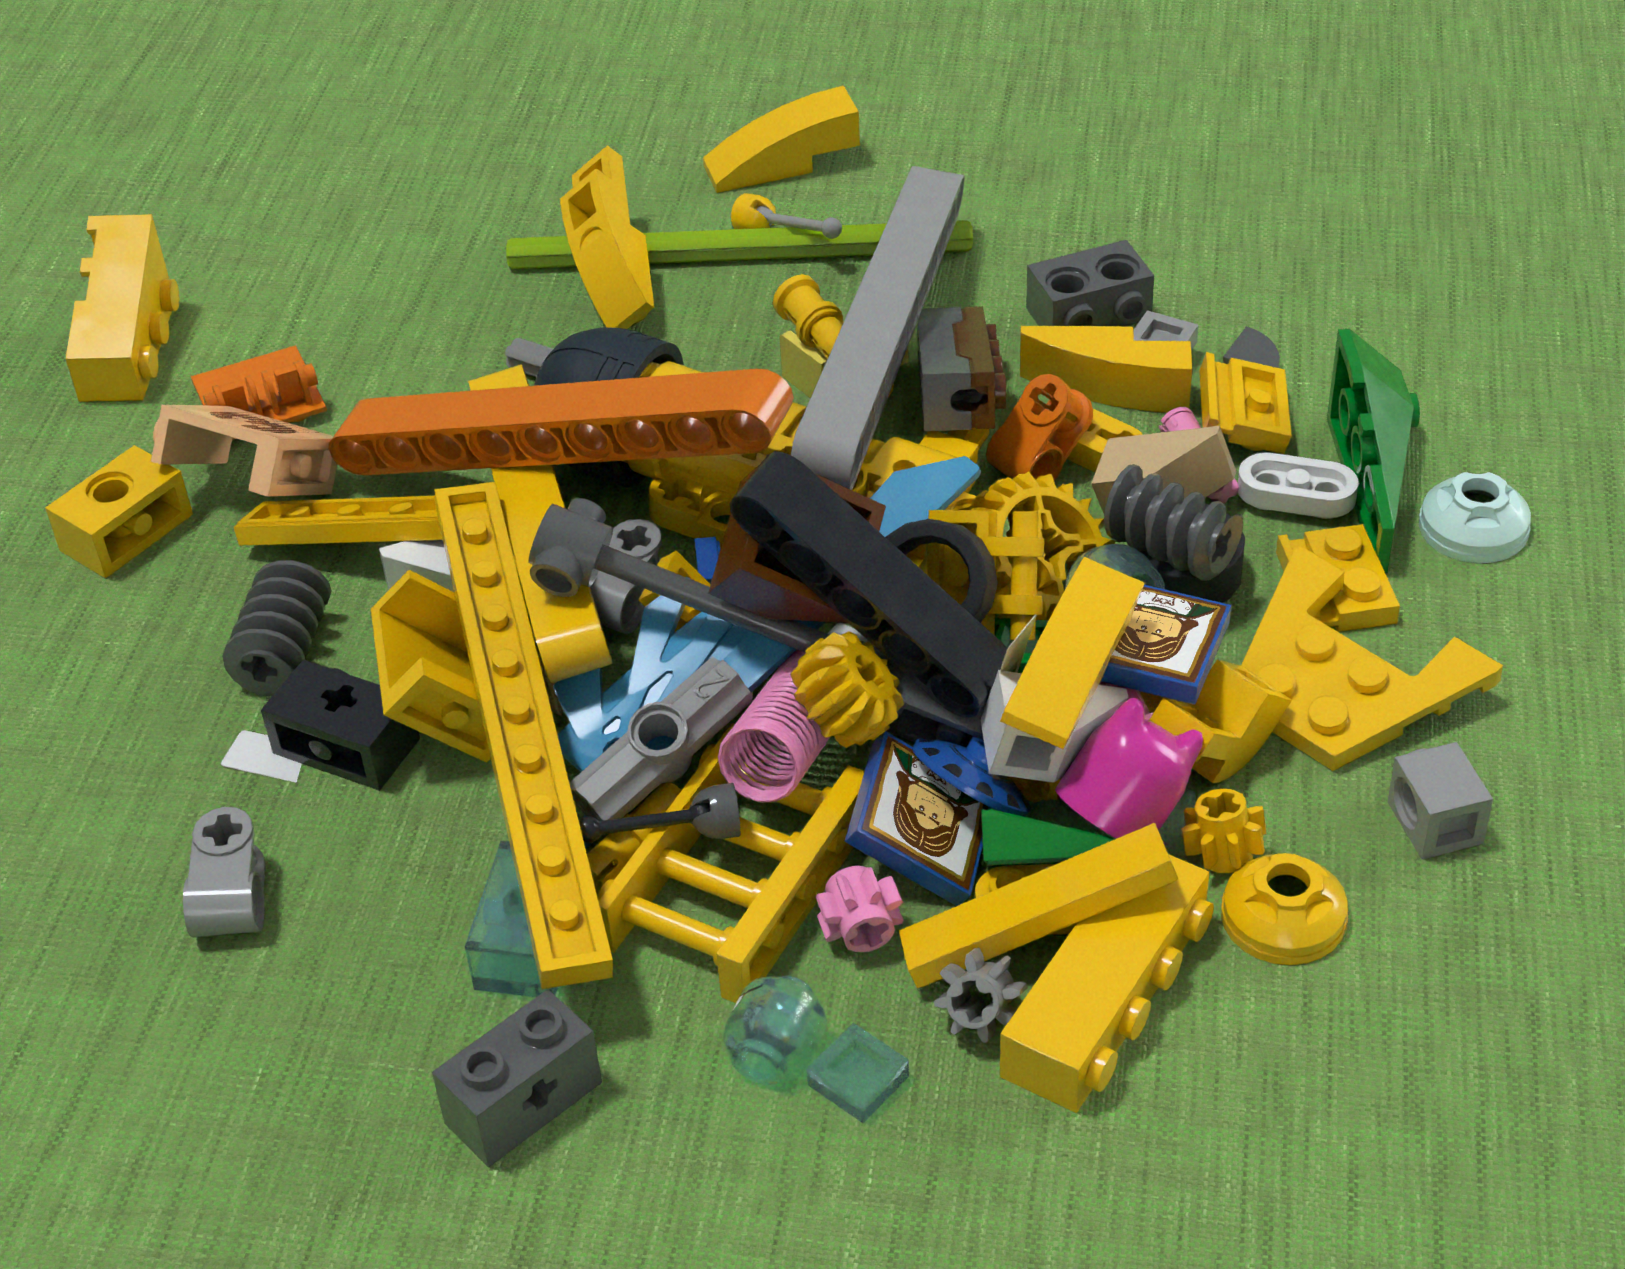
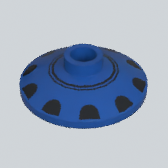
[912,737,1031,817]

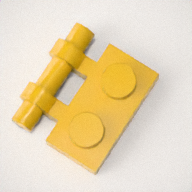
[927,510,1044,640]

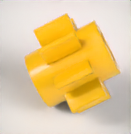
[1181,789,1266,873]

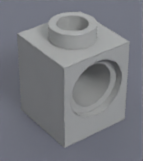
[1387,742,1493,859]

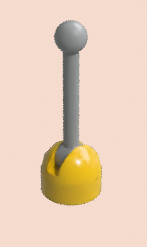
[731,193,842,239]

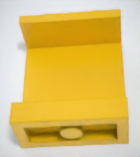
[371,570,491,763]

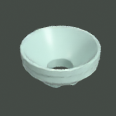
[1419,472,1531,564]

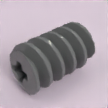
[1104,464,1243,581]
[222,560,332,696]

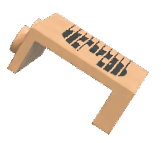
[151,405,338,497]

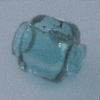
[723,976,828,1085]

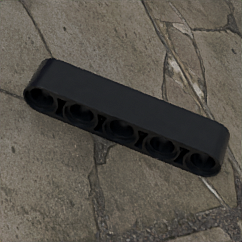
[729,451,1007,717]

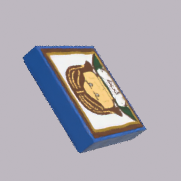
[1101,585,1232,704]
[844,731,991,906]

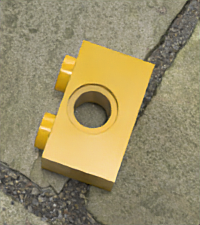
[45,445,193,579]

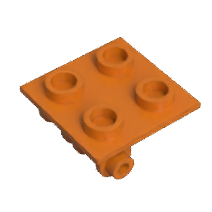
[190,345,327,440]

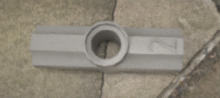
[569,656,752,821]

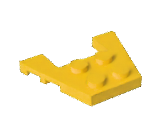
[1241,545,1503,771]

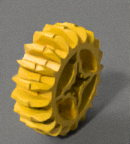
[970,472,1118,620]

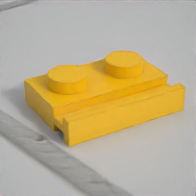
[1199,352,1292,454]
[1276,524,1400,632]

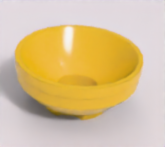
[1221,853,1348,965]

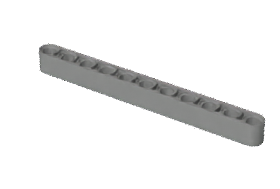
[791,166,965,490]

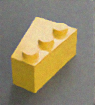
[65,214,179,402]

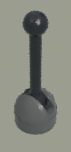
[579,783,741,843]

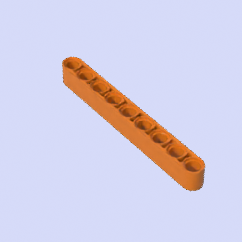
[328,368,794,475]

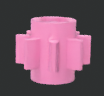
[816,866,904,952]

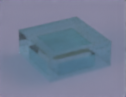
[807,1023,909,1123]

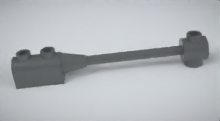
[528,498,1018,748]

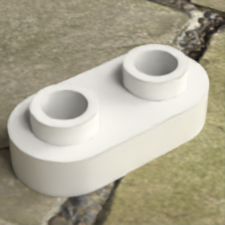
[1238,453,1358,519]

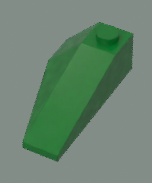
[1327,329,1420,574]

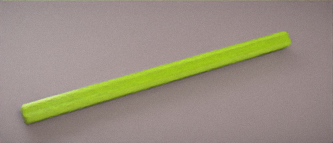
[506,220,973,269]

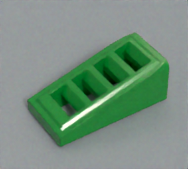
[981,809,1114,867]

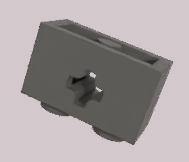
[432,989,602,1168]

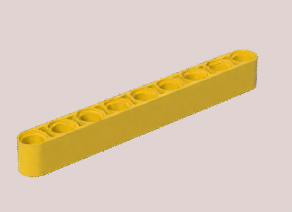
[468,364,613,683]

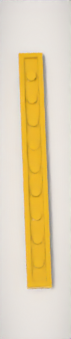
[434,482,613,989]

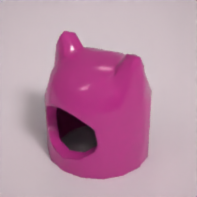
[1055,698,1203,839]

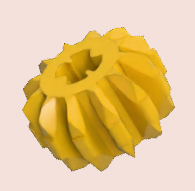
[790,631,904,748]

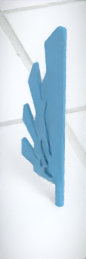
[553,456,981,850]

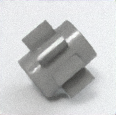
[934,948,1028,1042]

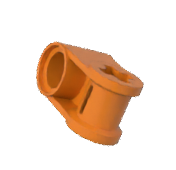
[986,374,1093,481]

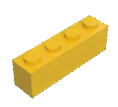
[1000,855,1214,1113]

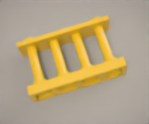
[597,723,865,1007]

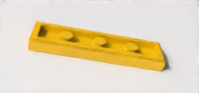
[234,496,443,546]
[899,823,1179,989]

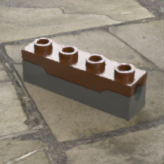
[917,306,1006,431]

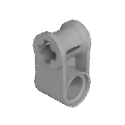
[590,519,662,634]
[183,807,266,938]

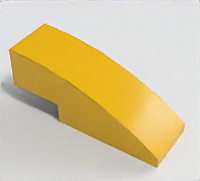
[703,85,860,193]
[1020,326,1192,413]
[1000,557,1145,749]

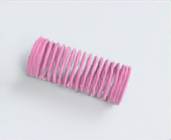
[718,650,830,802]

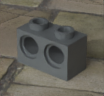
[1026,240,1154,327]

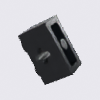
[261,660,420,791]

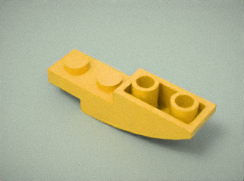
[560,145,654,329]

